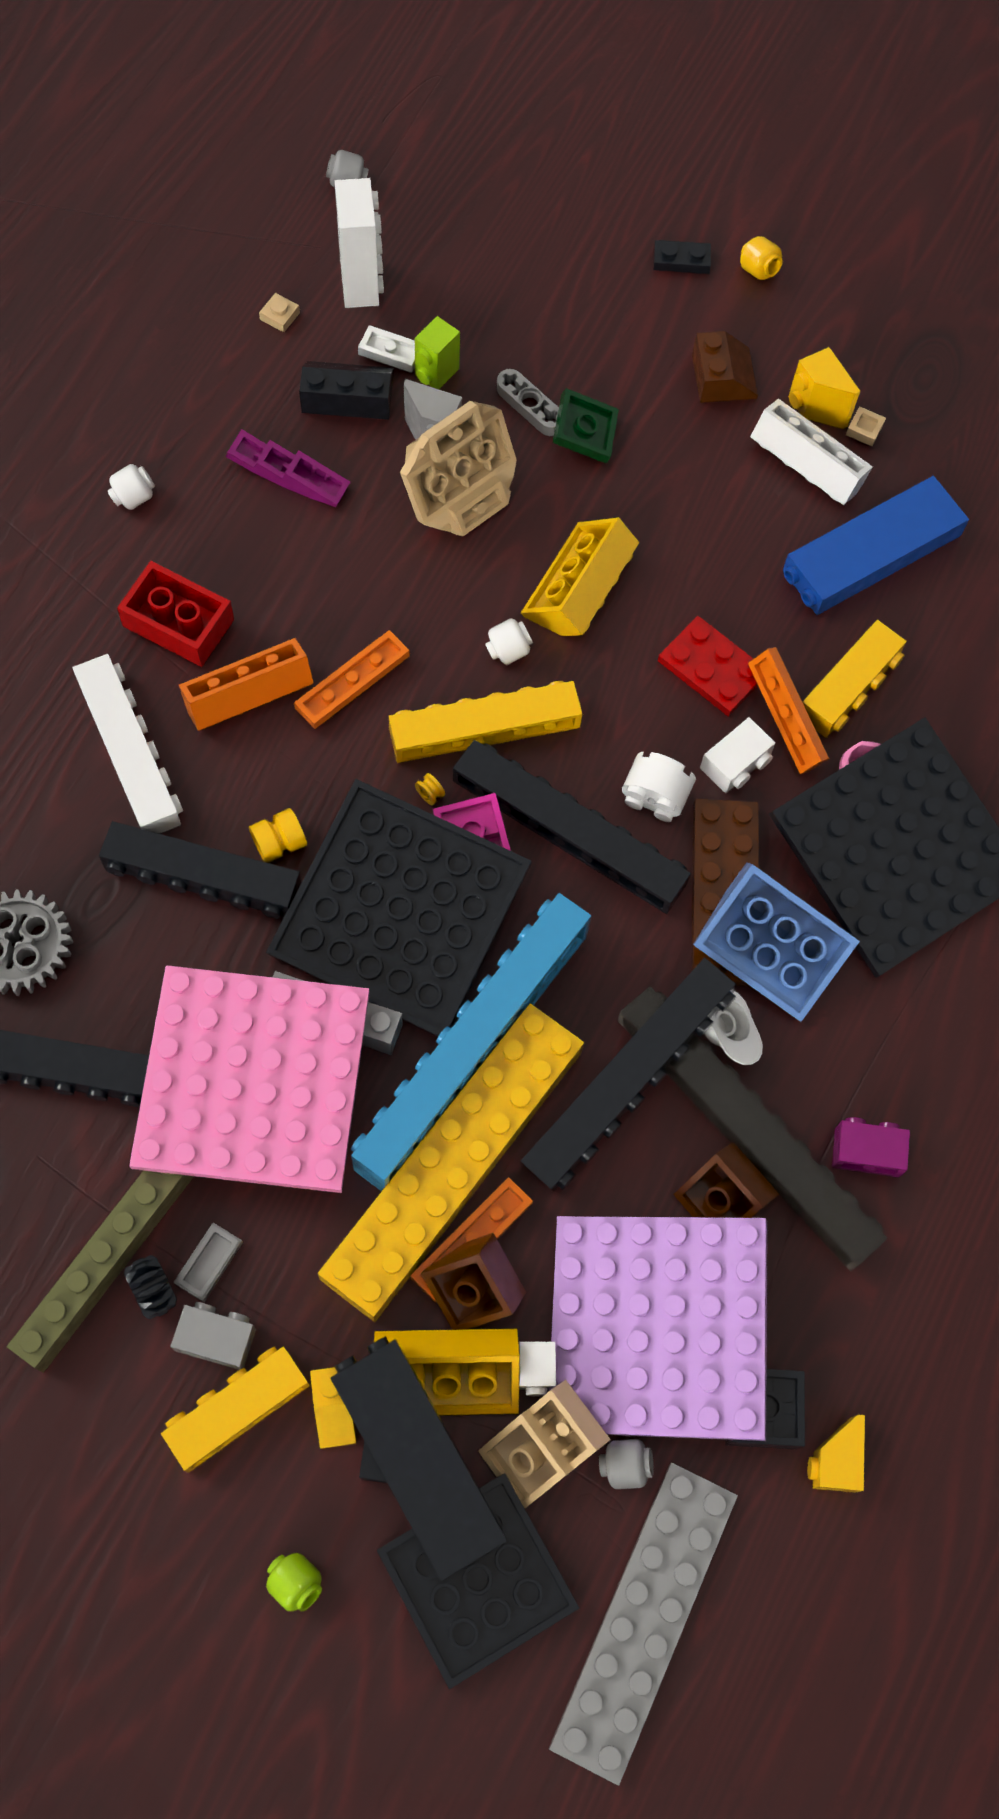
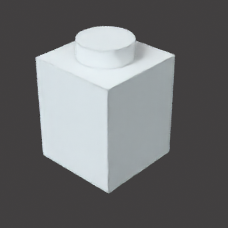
[519,1342,556,1396]

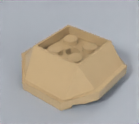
[400,401,517,536]

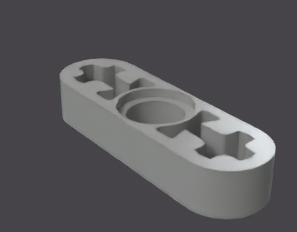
[497,369,559,436]

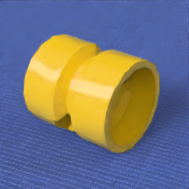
[248,808,307,863]

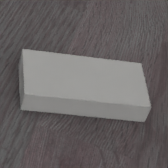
[173,1223,243,1302]

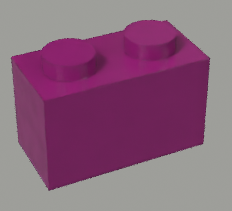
[832,1117,910,1177]

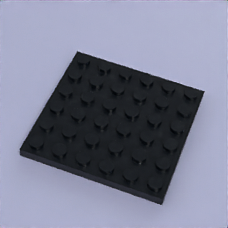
[769,717,999,978]
[266,779,532,1037]

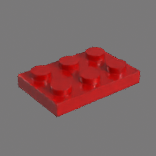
[658,616,758,717]

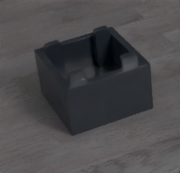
[725,1369,805,1450]

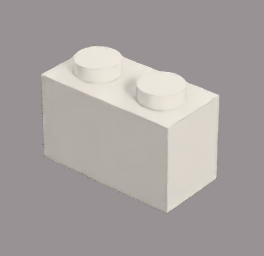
[700,717,775,793]

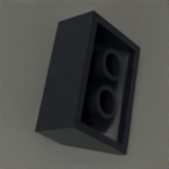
[299,361,394,420]

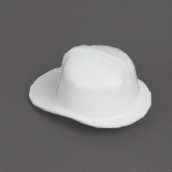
[704,991,763,1065]

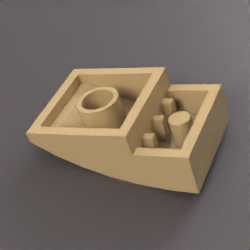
[478,1380,611,1508]

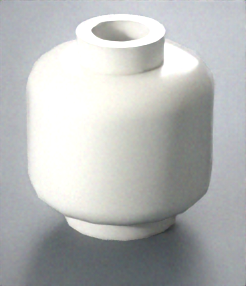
[108,464,155,510]
[485,618,533,665]

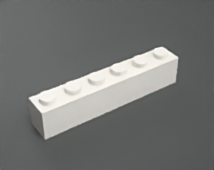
[72,654,183,834]

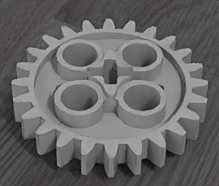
[0,889,73,996]

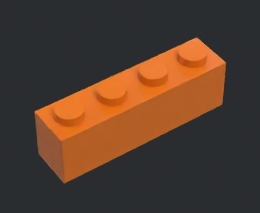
[179,638,314,731]

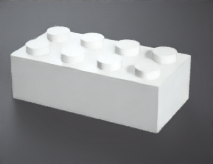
[334,178,384,308]

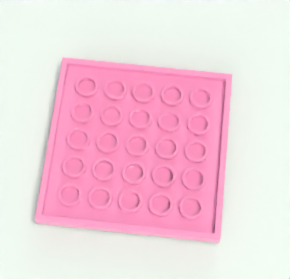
[129,966,370,1193]

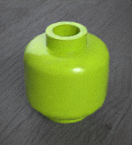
[266,1553,322,1611]

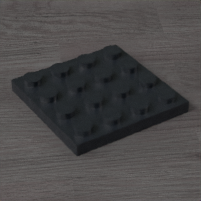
[377,1473,579,1690]

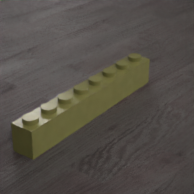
[7,1170,194,1373]

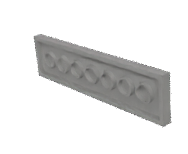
[549,1462,738,1786]

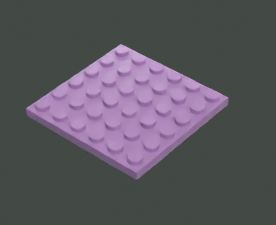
[549,1216,767,1441]

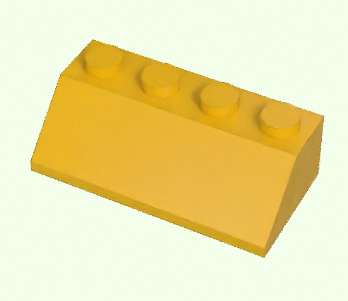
[521,517,639,636]
[374,1329,519,1415]

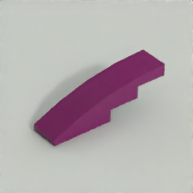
[226,429,350,507]

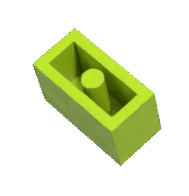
[415,316,460,389]

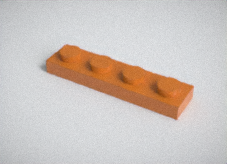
[294,630,410,729]
[748,647,829,774]
[410,1177,533,1302]

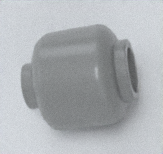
[326,150,369,187]
[599,1439,654,1489]

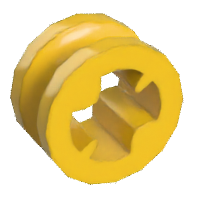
[415,773,445,805]

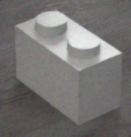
[170,1302,256,1370]

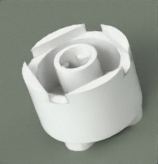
[622,752,696,822]

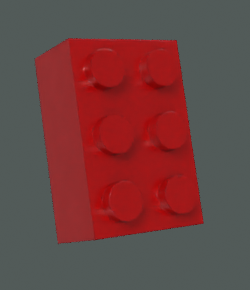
[117,561,235,667]

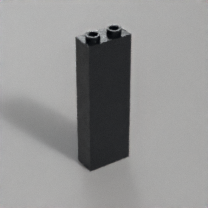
[330,1336,507,1581]

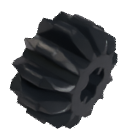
[124,1255,177,1319]

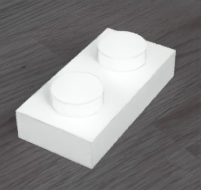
[358,325,415,373]

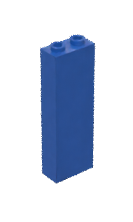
[783,475,969,615]

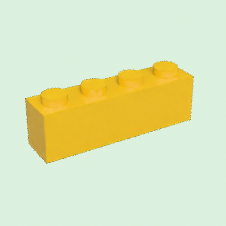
[803,620,907,738]
[160,1346,310,1473]

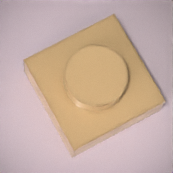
[259,293,300,332]
[846,406,886,446]

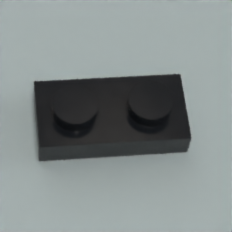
[653,240,711,274]

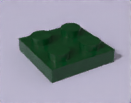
[552,388,619,463]

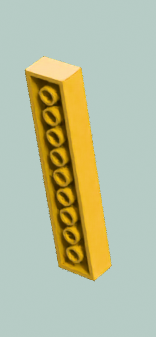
[317,1003,584,1323]

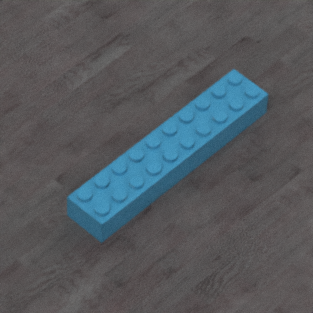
[351,893,592,1191]

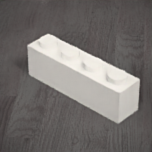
[750,398,873,505]

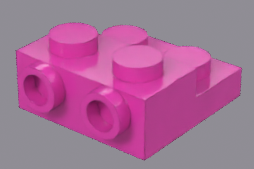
[433,793,511,851]

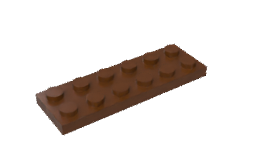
[692,799,759,987]

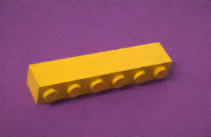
[389,681,582,763]

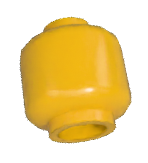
[740,236,783,280]

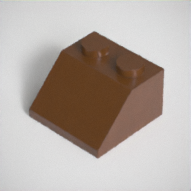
[692,331,758,403]
[673,1142,779,1218]
[421,1233,526,1330]

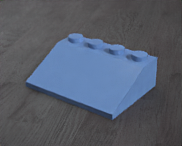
[693,862,860,1022]

